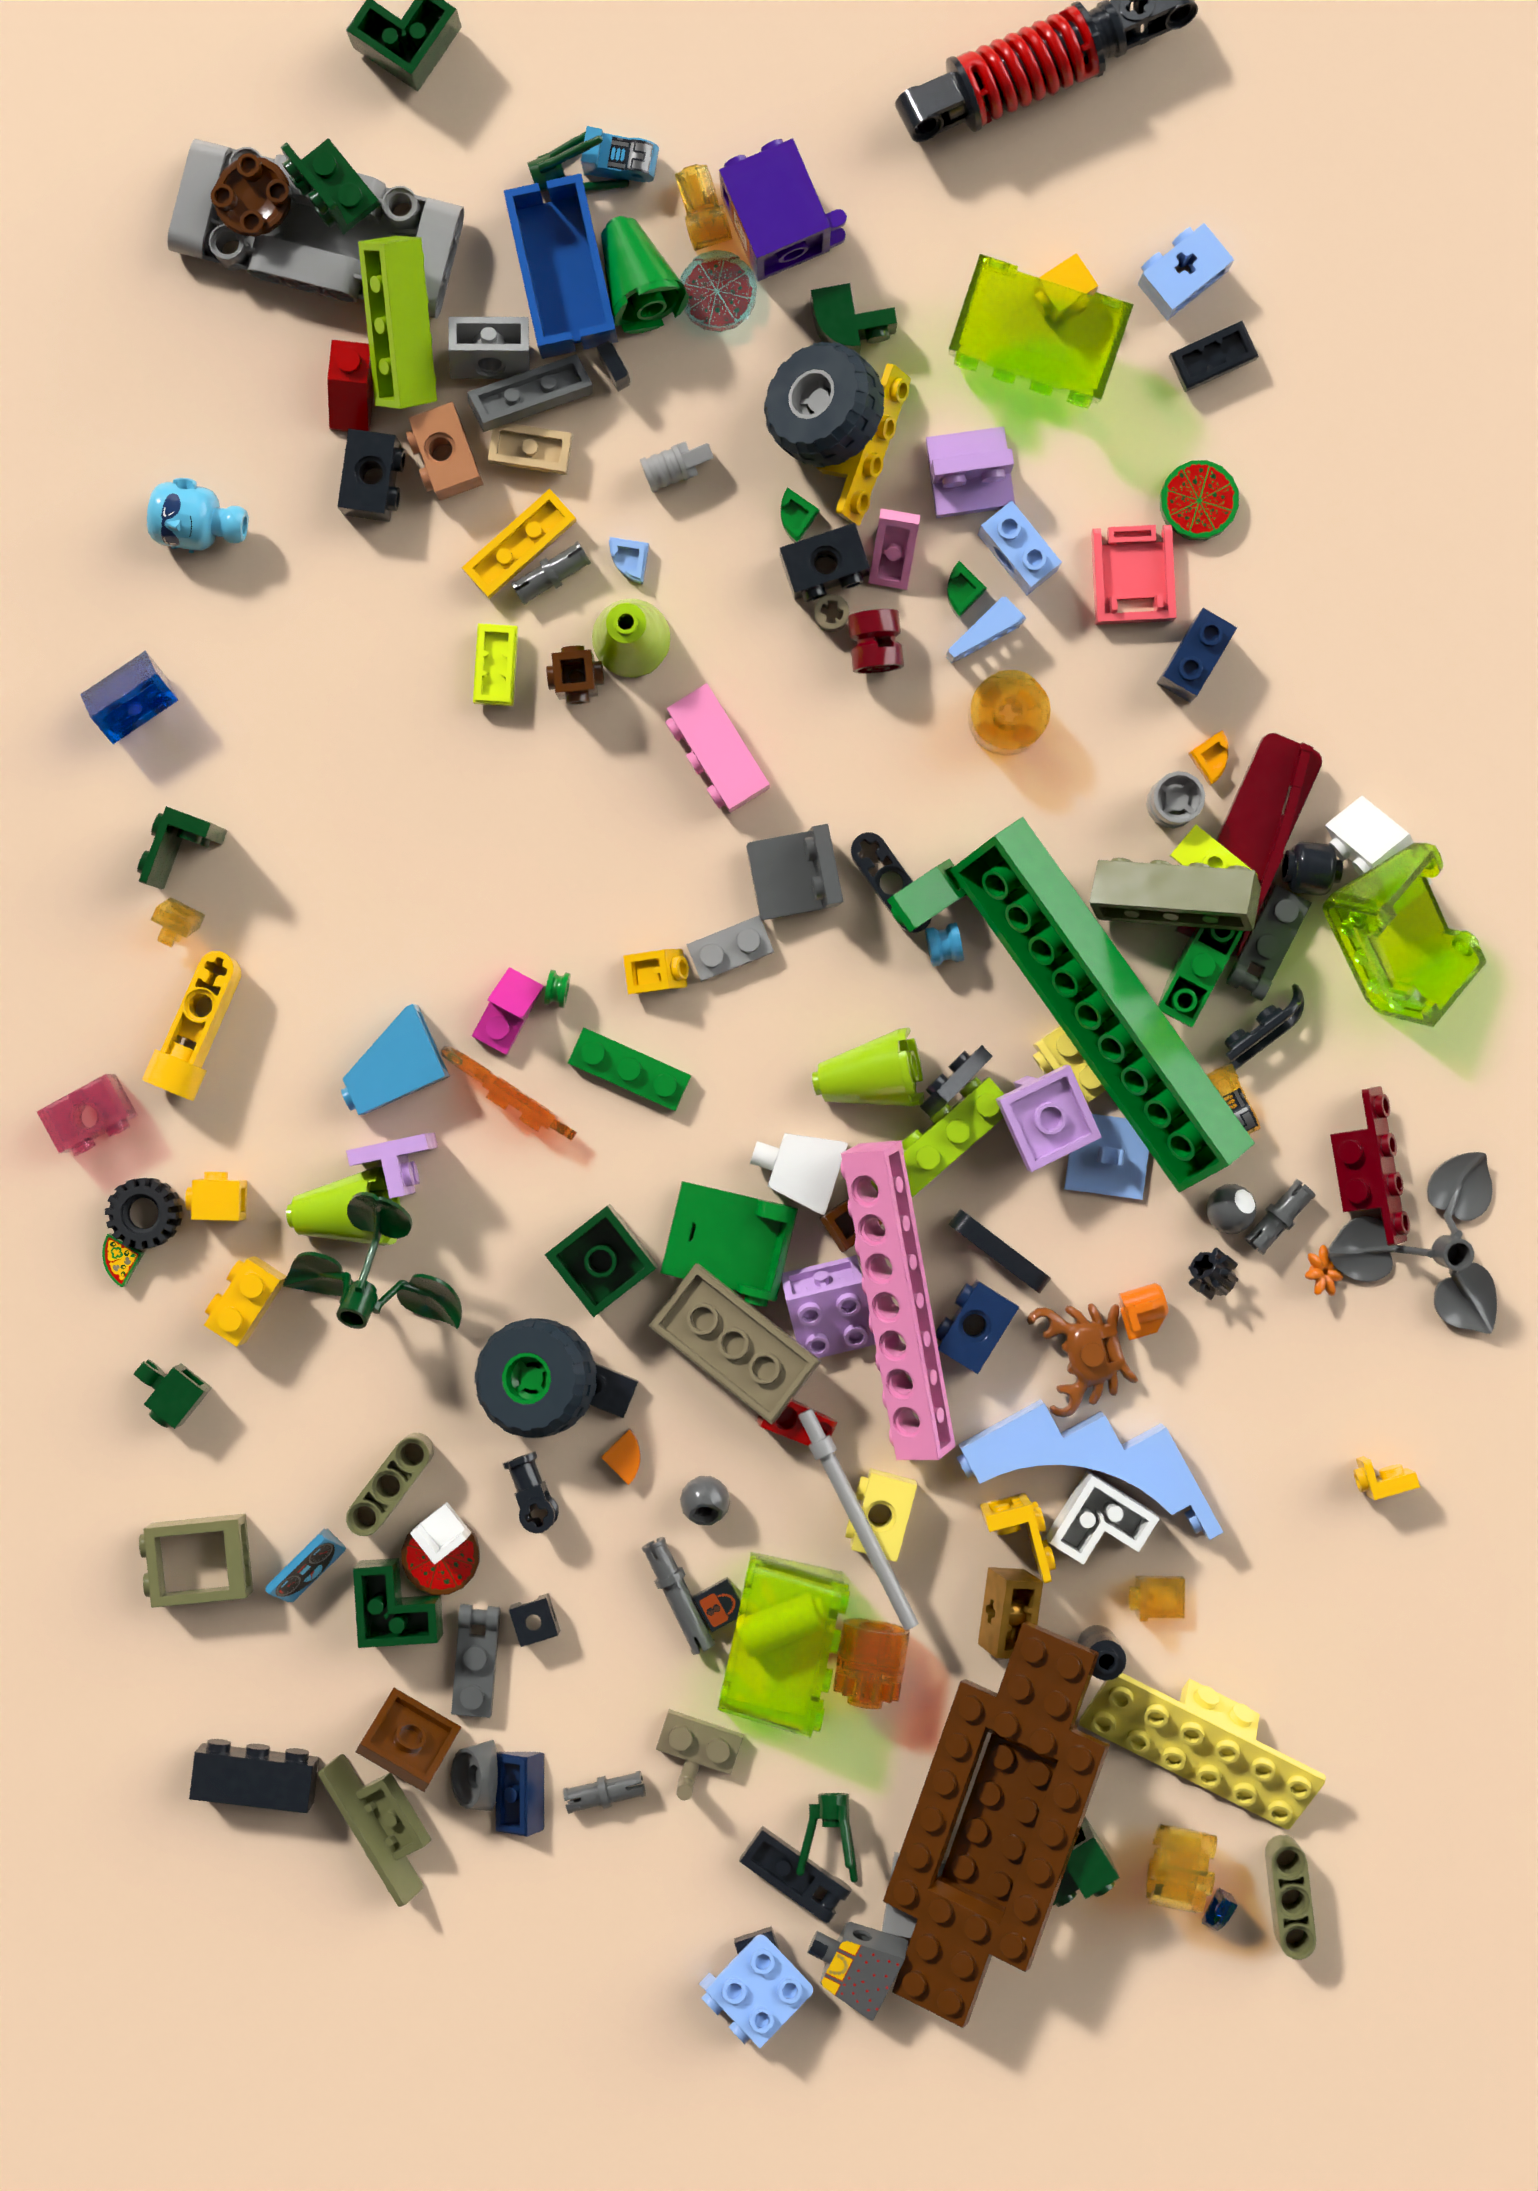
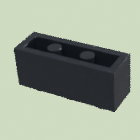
[189,1739,319,1813]

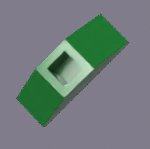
[1158,927,1244,1028]

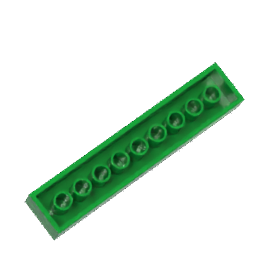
[950,817,1255,1193]

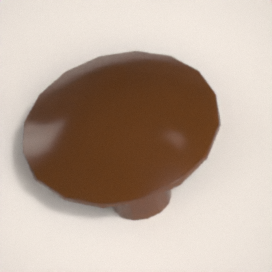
[211,153,292,237]

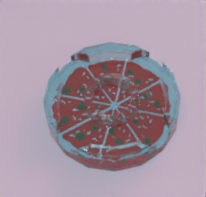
[680,250,757,332]

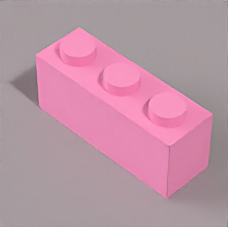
[665,683,770,813]

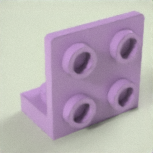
[782,1255,875,1358]

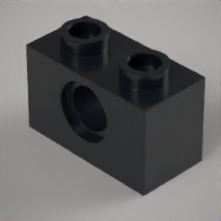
[337,429,406,522]
[780,523,870,602]

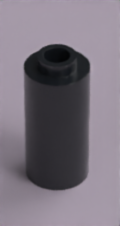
[1078,1625,1126,1680]

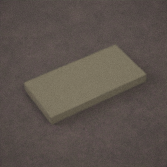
[649,1263,821,1424]

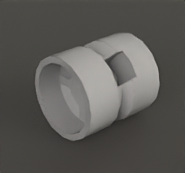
[1146,771,1205,828]

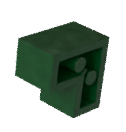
[346,0,462,92]
[353,1558,443,1648]
[1053,1816,1120,1907]

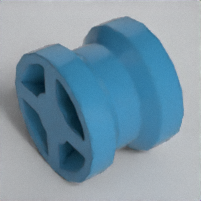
[925,922,964,967]

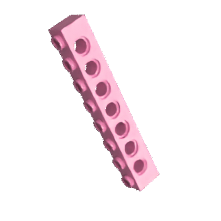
[841,1140,956,1460]

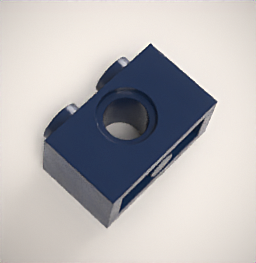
[1157,608,1238,703]
[935,1279,1019,1374]

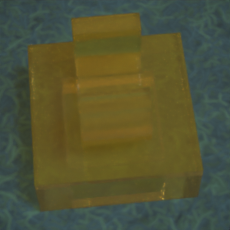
[151,897,205,948]

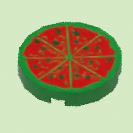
[1160,460,1239,540]

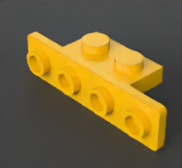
[816,363,911,526]

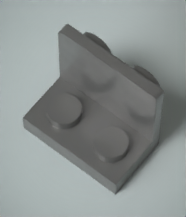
[746,824,843,920]

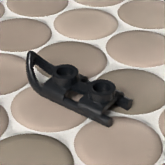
[1224,984,1304,1071]

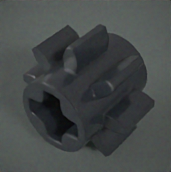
[1188,1248,1238,1300]

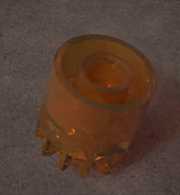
[833,1618,910,1709]

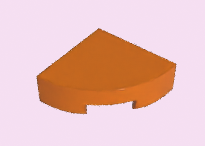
[601,1428,641,1485]

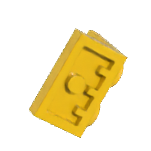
[980,1493,1056,1584]

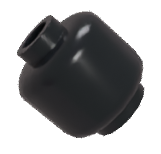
[1282,842,1343,895]

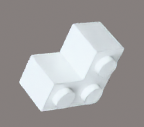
[1325,796,1432,912]
[1045,1470,1160,1565]

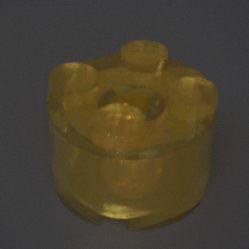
[968,670,1051,756]
[1146,1823,1217,1913]

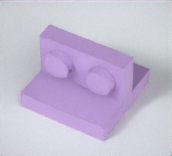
[926,427,1015,518]
[996,1065,1102,1172]
[346,1133,438,1199]

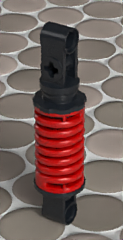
[895,0,1198,142]

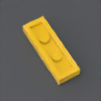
[461,488,577,599]

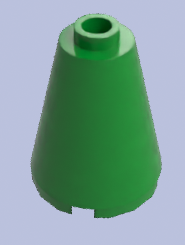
[601,216,689,334]

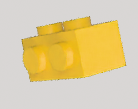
[204,1256,286,1347]

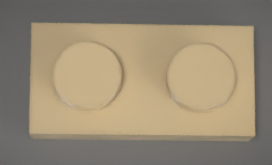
[488,423,573,475]

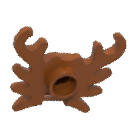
[1027,1303,1138,1418]

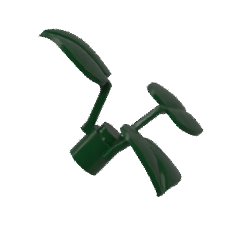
[283,1192,462,1329]

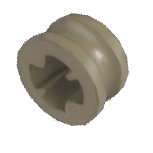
[814,594,849,632]

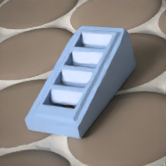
[946,596,1026,663]

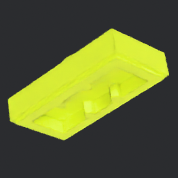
[473,623,518,706]
[1169,824,1257,874]

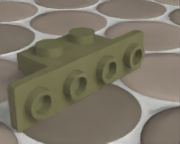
[318,1754,432,1907]

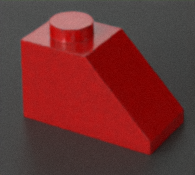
[327,340,374,432]

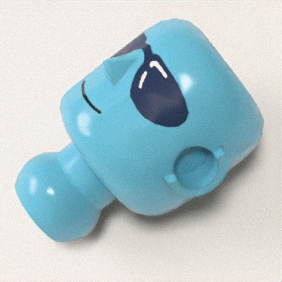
[147,478,249,553]

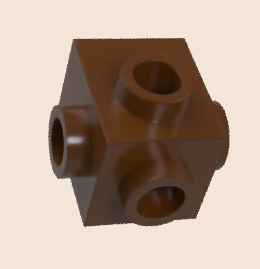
[546,645,604,705]

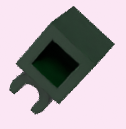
[134,1359,212,1429]

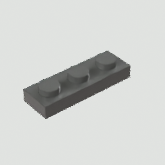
[467,354,593,432]

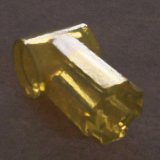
[675,164,732,251]

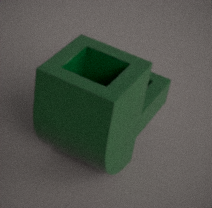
[810,283,897,355]

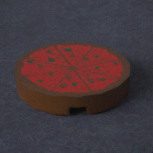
[401,1520,480,1595]

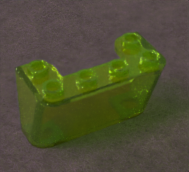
[949,254,1134,409]
[717,1552,850,1738]

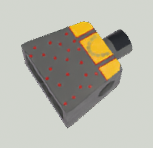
[807,1922,908,2021]

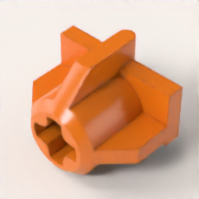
[1119,1283,1169,1340]

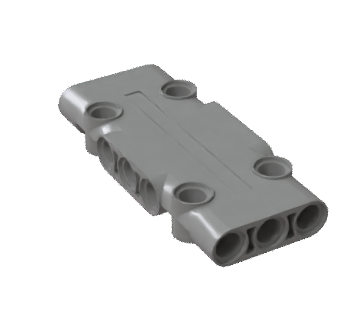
[167,139,464,318]

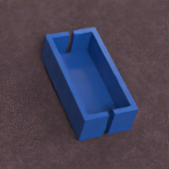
[503,173,618,359]

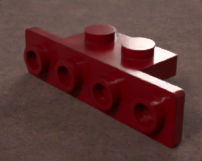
[1330,1086,1410,1246]

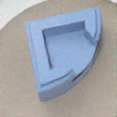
[609,537,649,584]

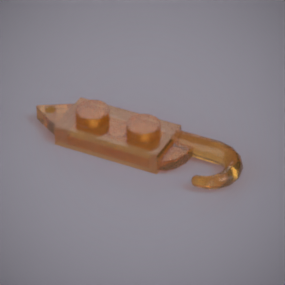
[440,1046,577,1141]

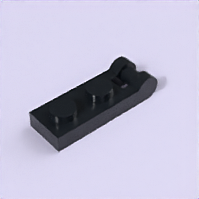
[739,1826,852,1923]

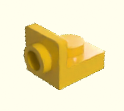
[623,949,689,995]
[1353,1456,1420,1500]

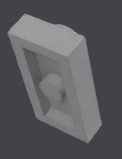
[686,915,774,982]

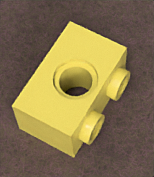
[845,1468,917,1562]

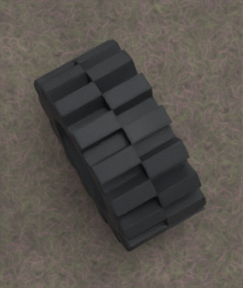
[105,1178,183,1249]

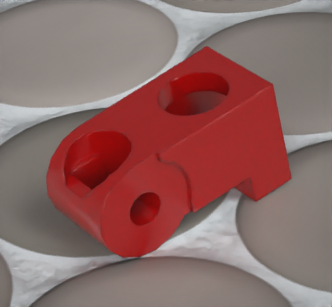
[756,1399,838,1446]

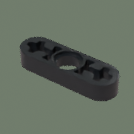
[851,832,932,933]
[948,1209,1051,1294]

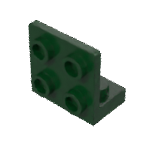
[280,138,381,235]
[137,806,227,889]

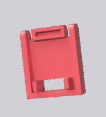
[1091,525,1177,625]

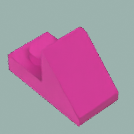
[472,967,544,1055]

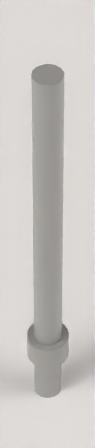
[798,1408,919,1630]

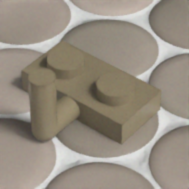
[656,1709,743,1801]

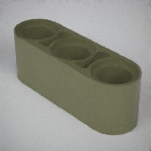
[346,1433,434,1536]
[1265,1835,1316,1960]

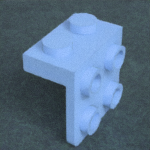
[699,1934,813,2048]

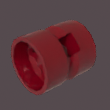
[848,609,904,674]

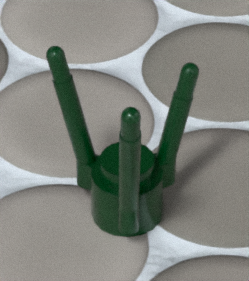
[527,131,629,192]
[796,1793,858,1883]

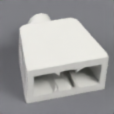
[750,1133,848,1215]

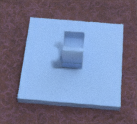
[1064,1114,1149,1200]

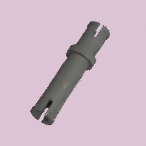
[641,1537,715,1655]

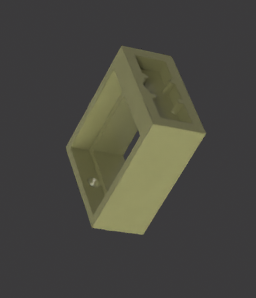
[139,1513,253,1608]

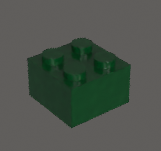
[544,1204,658,1318]

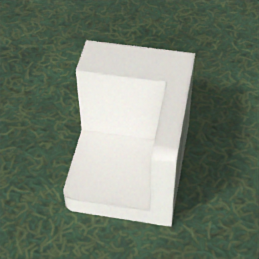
[410,1502,471,1565]

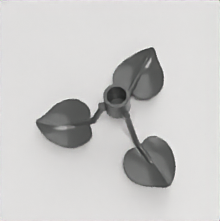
[1327,1152,1497,1334]

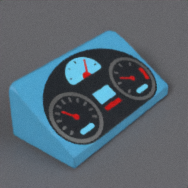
[265,1528,346,1602]

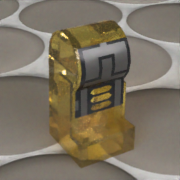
[1206,1064,1261,1135]

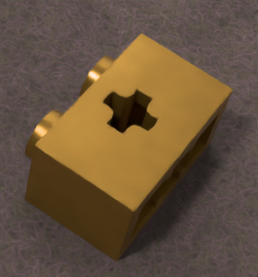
[978,1567,1043,1659]

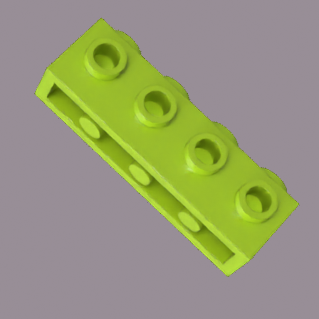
[358,236,437,409]
[871,1076,1004,1198]

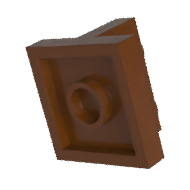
[355,1687,461,1792]

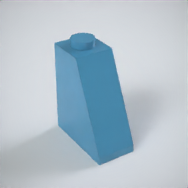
[341,1004,450,1115]

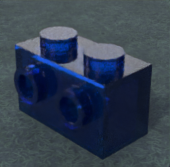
[80,650,178,744]

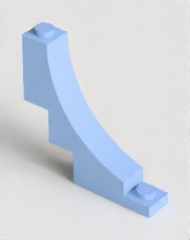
[956,1399,1223,1540]

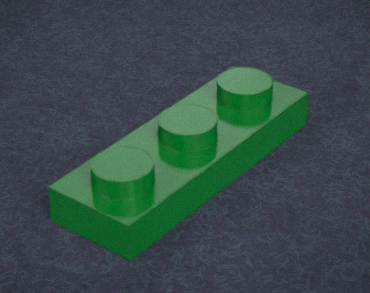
[568,1027,692,1111]

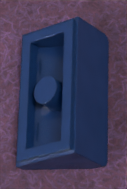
[496,1752,544,1837]

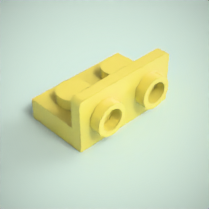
[1033,1026,1106,1103]

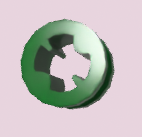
[544,970,571,1008]

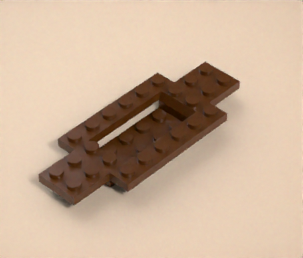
[883,1621,1110,2028]

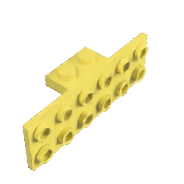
[1079,1673,1326,1830]

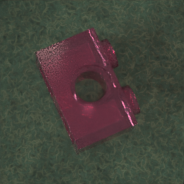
[37,1074,138,1156]

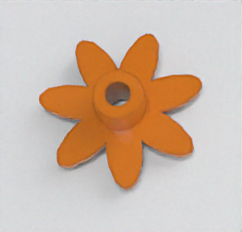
[1305,1245,1343,1296]

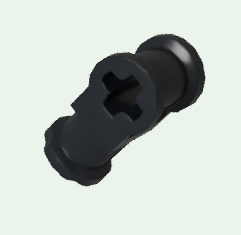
[502,1451,559,1533]

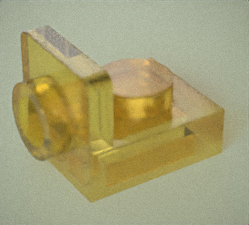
[1129,1576,1185,1621]

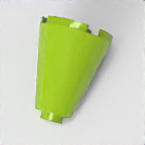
[592,599,670,678]
[812,1028,924,1107]
[286,1166,401,1246]

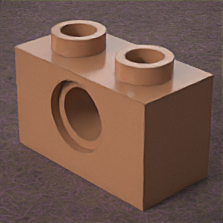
[406,402,484,501]

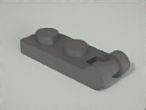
[1226,885,1312,1001]
[451,1604,500,1718]

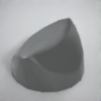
[451,1740,498,1811]

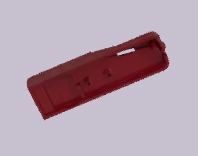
[1175,733,1323,957]

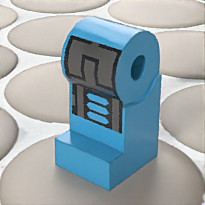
[581,126,659,182]

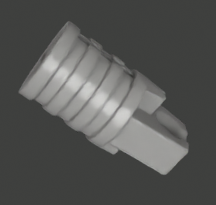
[640,441,714,493]

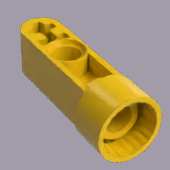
[142,951,241,1101]

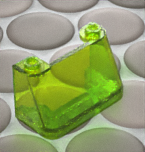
[1322,843,1486,1027]

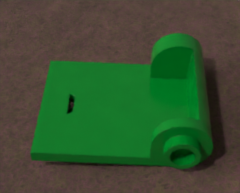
[660,1181,798,1307]

